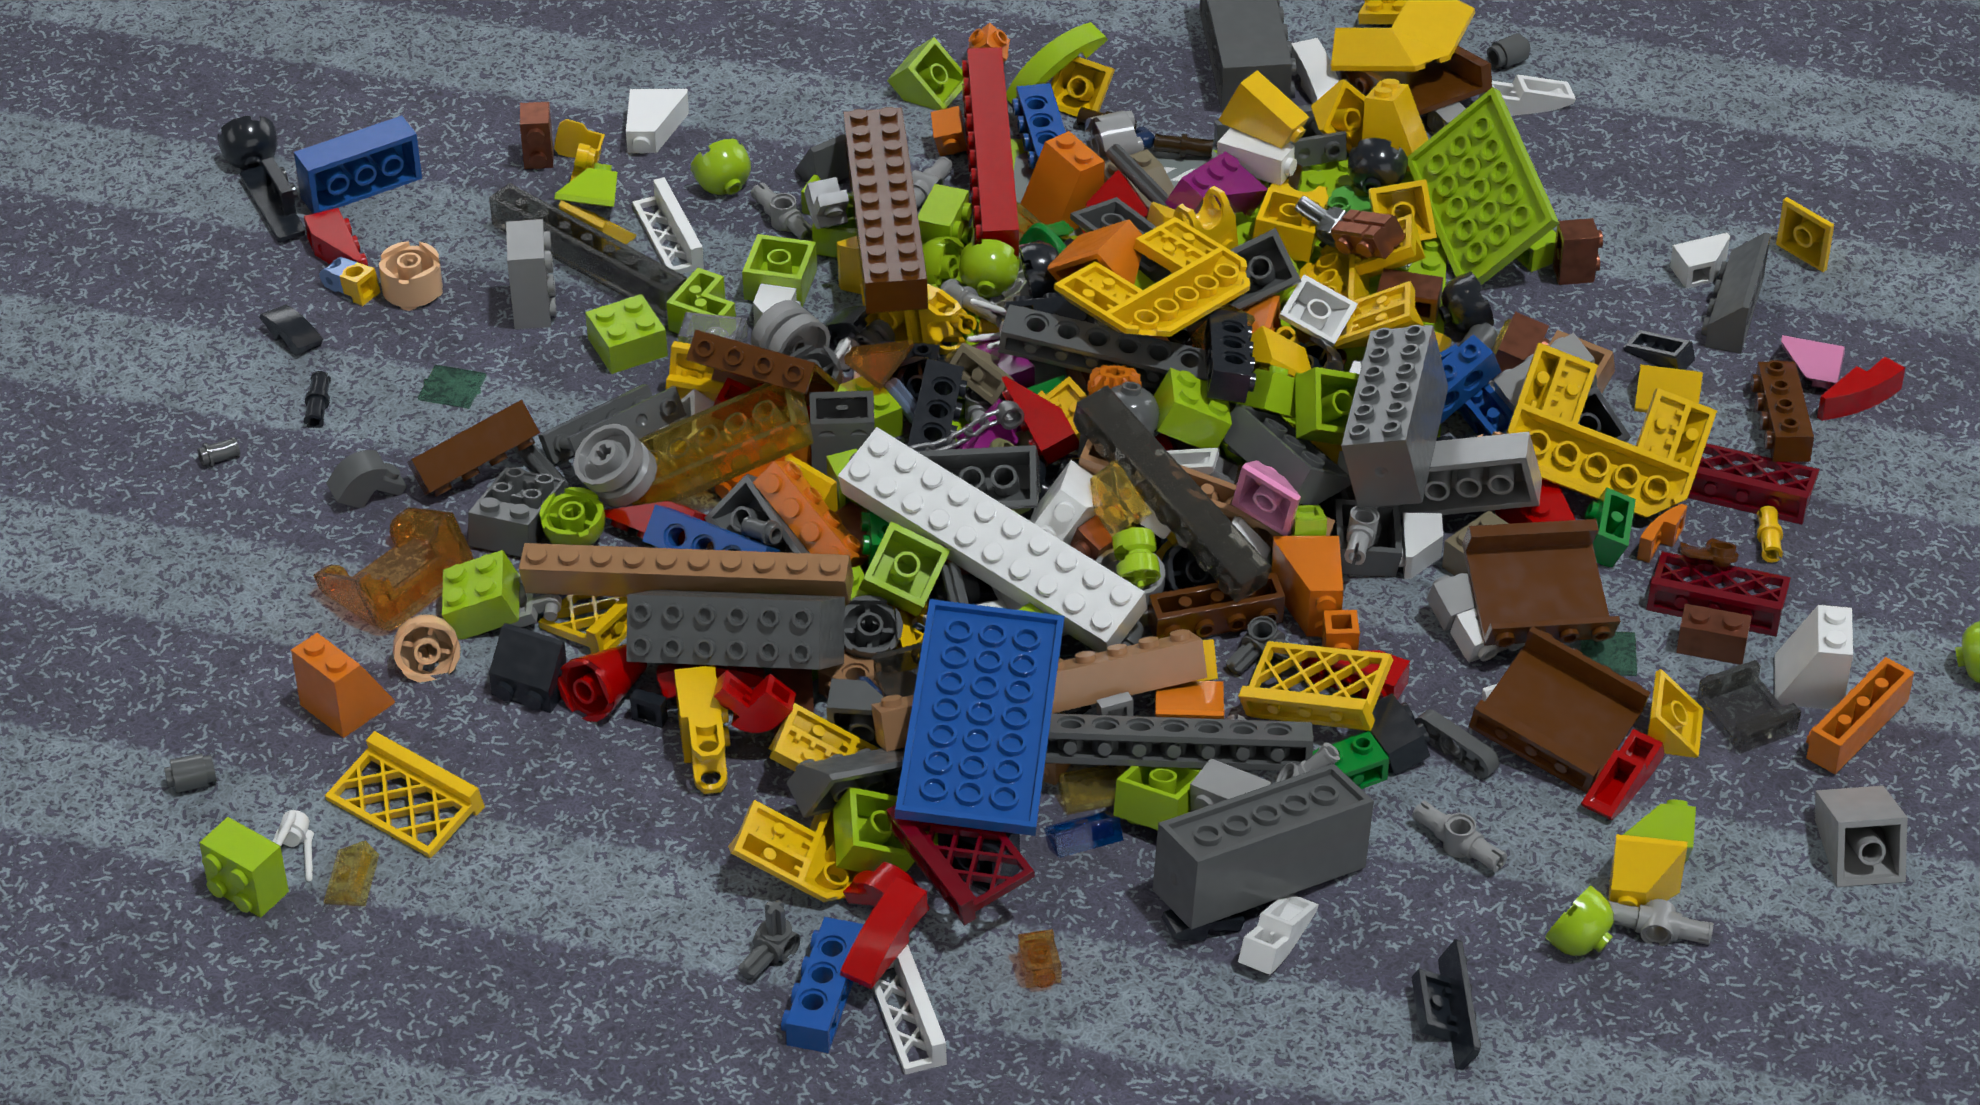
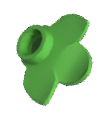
[1327,185,1372,212]

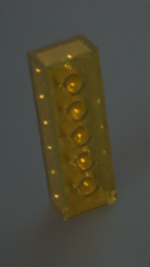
[631,383,814,506]

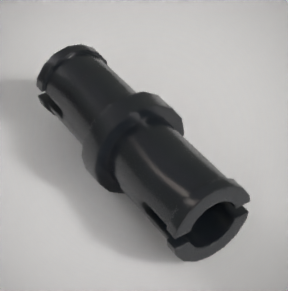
[304,371,331,428]

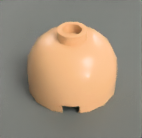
[393,615,460,683]

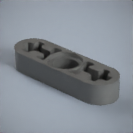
[1414,709,1499,779]

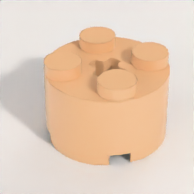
[379,241,443,311]

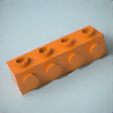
[753,461,868,567]
[1806,657,1914,774]

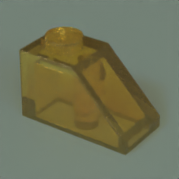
[1090,460,1152,538]

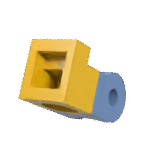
[319,257,381,307]

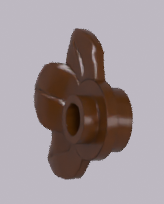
[1680,538,1739,567]

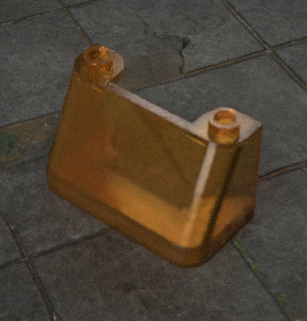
[313,507,474,631]

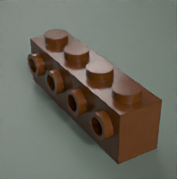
[1750,360,1814,462]
[407,400,540,497]
[1147,573,1285,639]

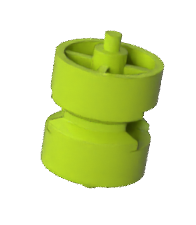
[1112,527,1161,589]

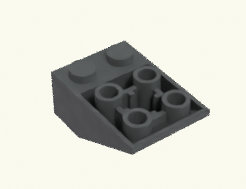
[809,391,875,476]
[468,467,565,557]

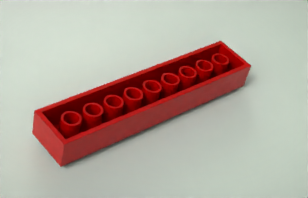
[962,47,1019,259]

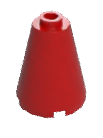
[558,644,647,722]

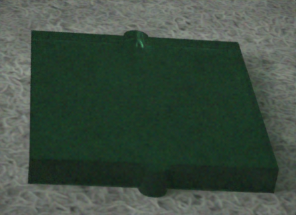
[418,364,486,409]
[1580,631,1637,677]

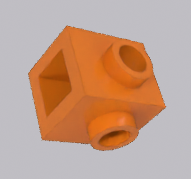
[968,23,1010,63]

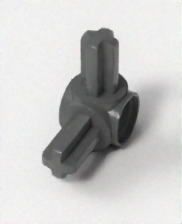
[1294,196,1347,248]
[1226,616,1301,674]
[739,900,801,980]

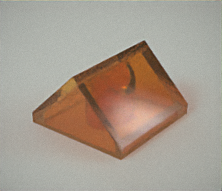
[844,340,914,390]

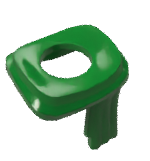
[1019,220,1074,254]

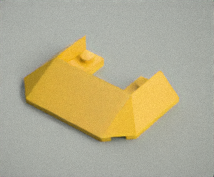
[1331,0,1475,72]
[1296,214,1425,349]
[1054,217,1250,337]
[1507,343,1717,518]
[728,703,880,902]

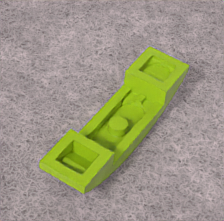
[1006,22,1108,105]

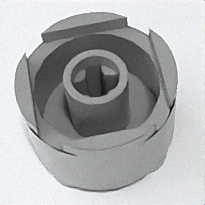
[1085,110,1144,163]

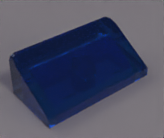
[1044,810,1123,858]

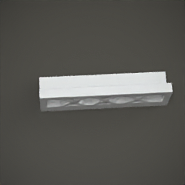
[632,177,704,277]
[872,944,947,1075]

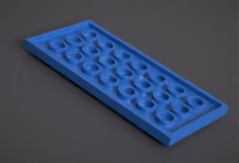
[895,599,1065,836]

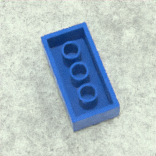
[294,115,422,214]

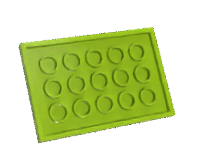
[1408,87,1560,285]

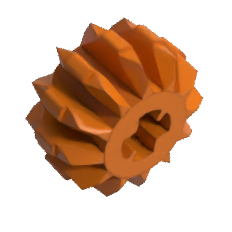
[1087,364,1142,405]

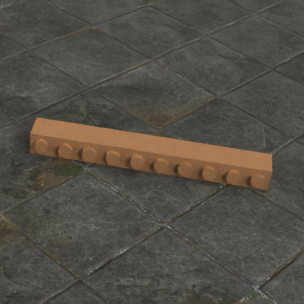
[519,543,854,605]
[871,629,1207,752]

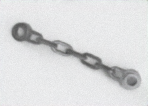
[849,400,1024,461]

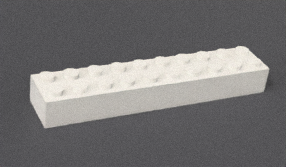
[838,427,1147,653]

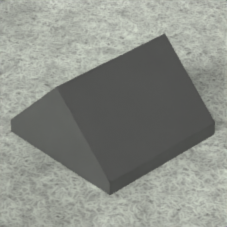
[795,134,849,182]

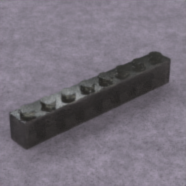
[489,183,687,320]
[1073,385,1272,603]

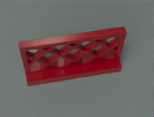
[1688,443,1820,525]
[1646,551,1791,637]
[886,804,1035,926]

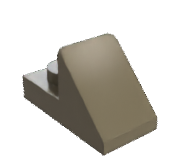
[949,343,1014,405]

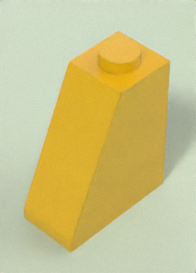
[1218,70,1309,148]

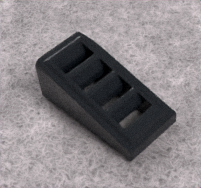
[1624,330,1695,370]

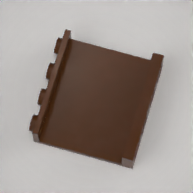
[1340,46,1492,115]
[686,329,840,407]
[1462,519,1621,647]
[1468,626,1650,793]

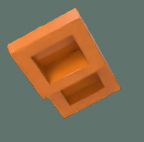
[1637,504,1687,563]

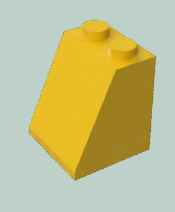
[1362,79,1429,172]

